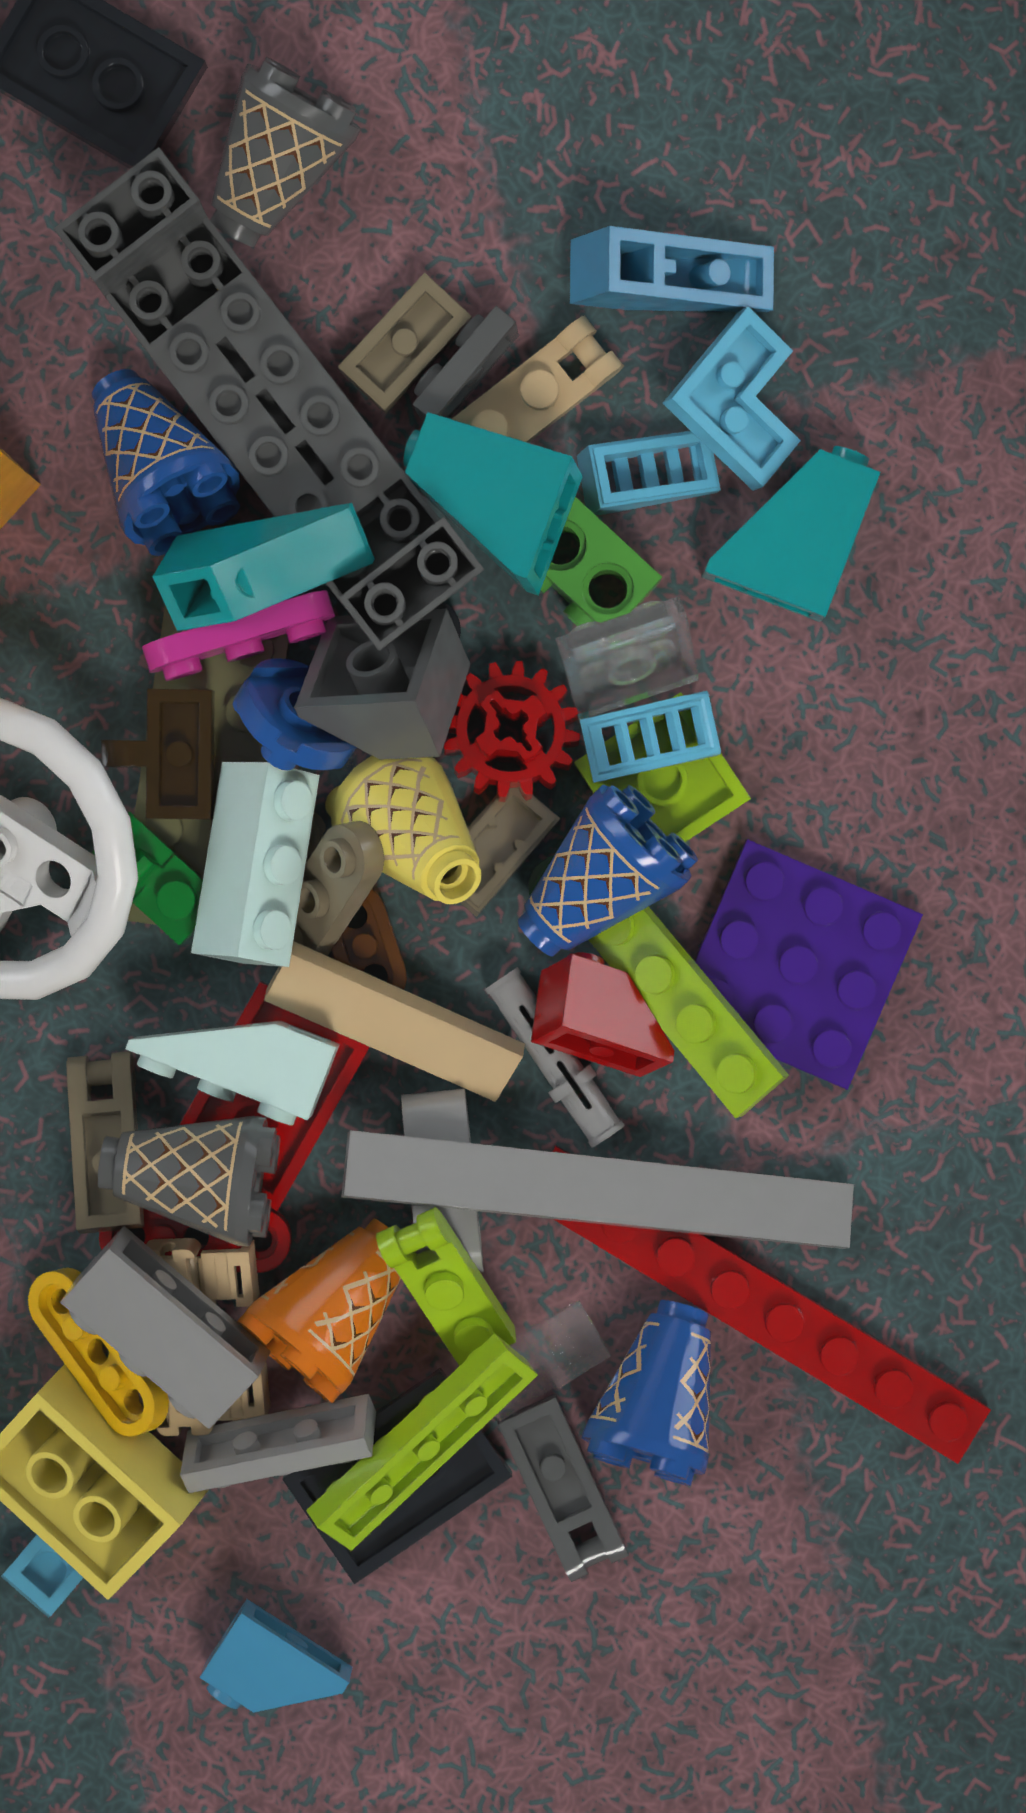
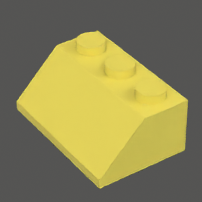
[0,1364,208,1600]

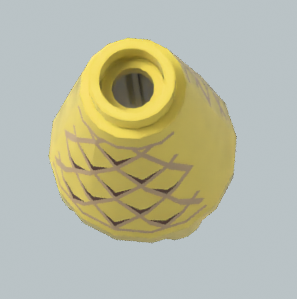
[325,756,481,904]

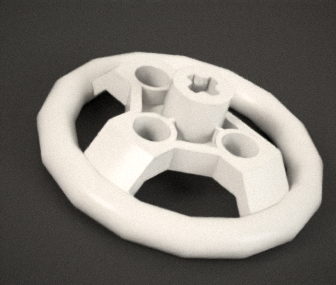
[0,698,138,1000]

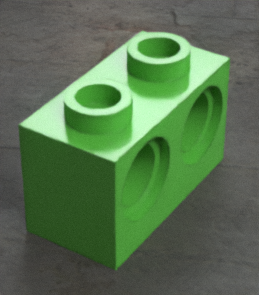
[540,497,662,638]

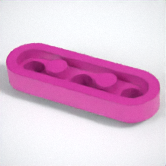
[142,590,335,681]

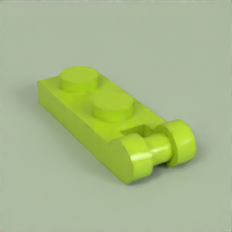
[376,1207,516,1366]

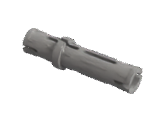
[485,967,625,1148]

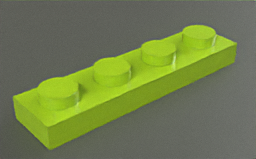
[588,906,789,1118]
[306,1333,538,1551]

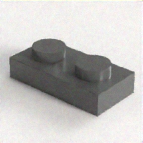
[413,306,519,421]

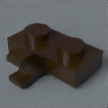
[101,689,215,820]

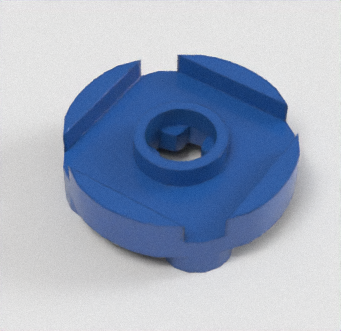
[232,658,357,771]

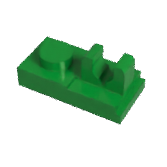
[91,811,203,945]

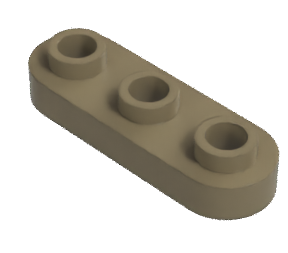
[293,821,384,956]

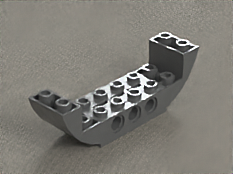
[54,147,484,651]

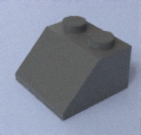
[294,608,470,760]

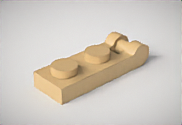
[452,315,624,443]

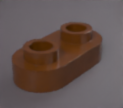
[332,889,407,990]

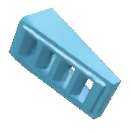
[577,431,721,515]
[579,690,721,783]

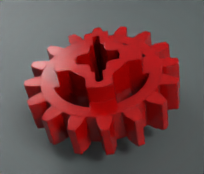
[443,661,580,802]

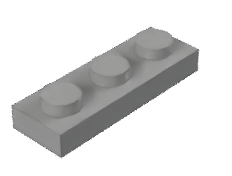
[180,1394,376,1493]

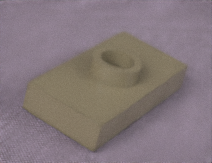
[460,787,560,917]

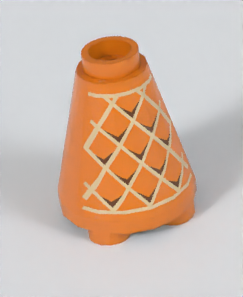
[237,1218,401,1404]

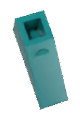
[152,502,375,631]

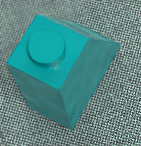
[403,412,583,596]
[701,446,881,622]

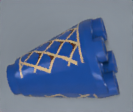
[92,369,240,556]
[518,785,698,957]
[581,1300,711,1486]

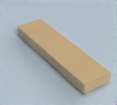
[264,941,525,1102]

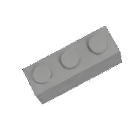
[60,1226,271,1429]

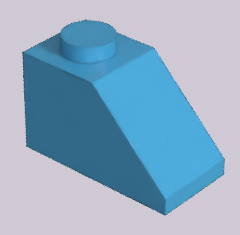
[200,1599,353,1713]

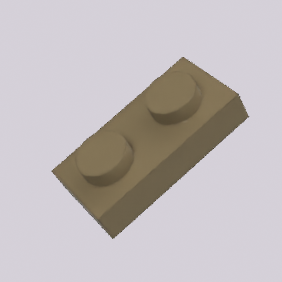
[338,273,472,414]

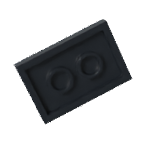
[0,0,208,169]
[282,1367,512,1584]

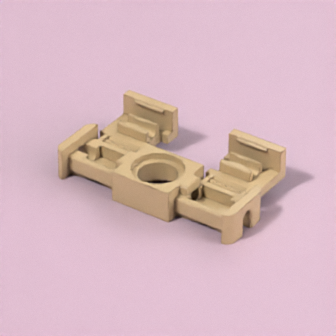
[146,1238,271,1436]

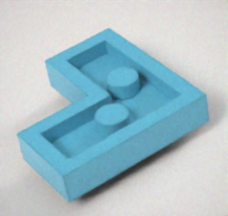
[663,307,801,491]

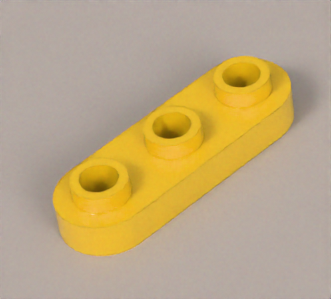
[28,1268,169,1437]

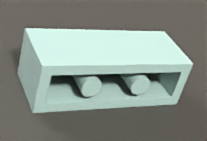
[191,762,320,967]

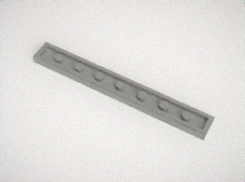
[341,1130,854,1249]

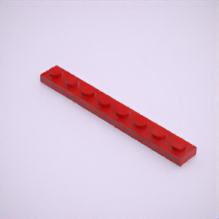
[551,1145,991,1464]

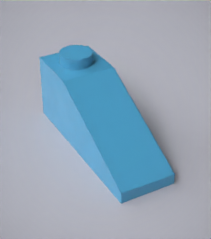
[570,226,774,312]

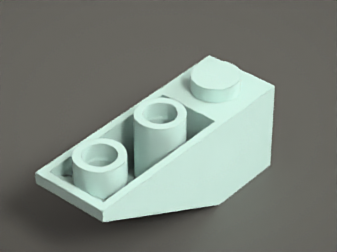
[125,1021,340,1125]

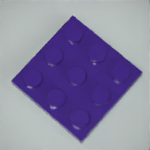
[694,839,923,1090]

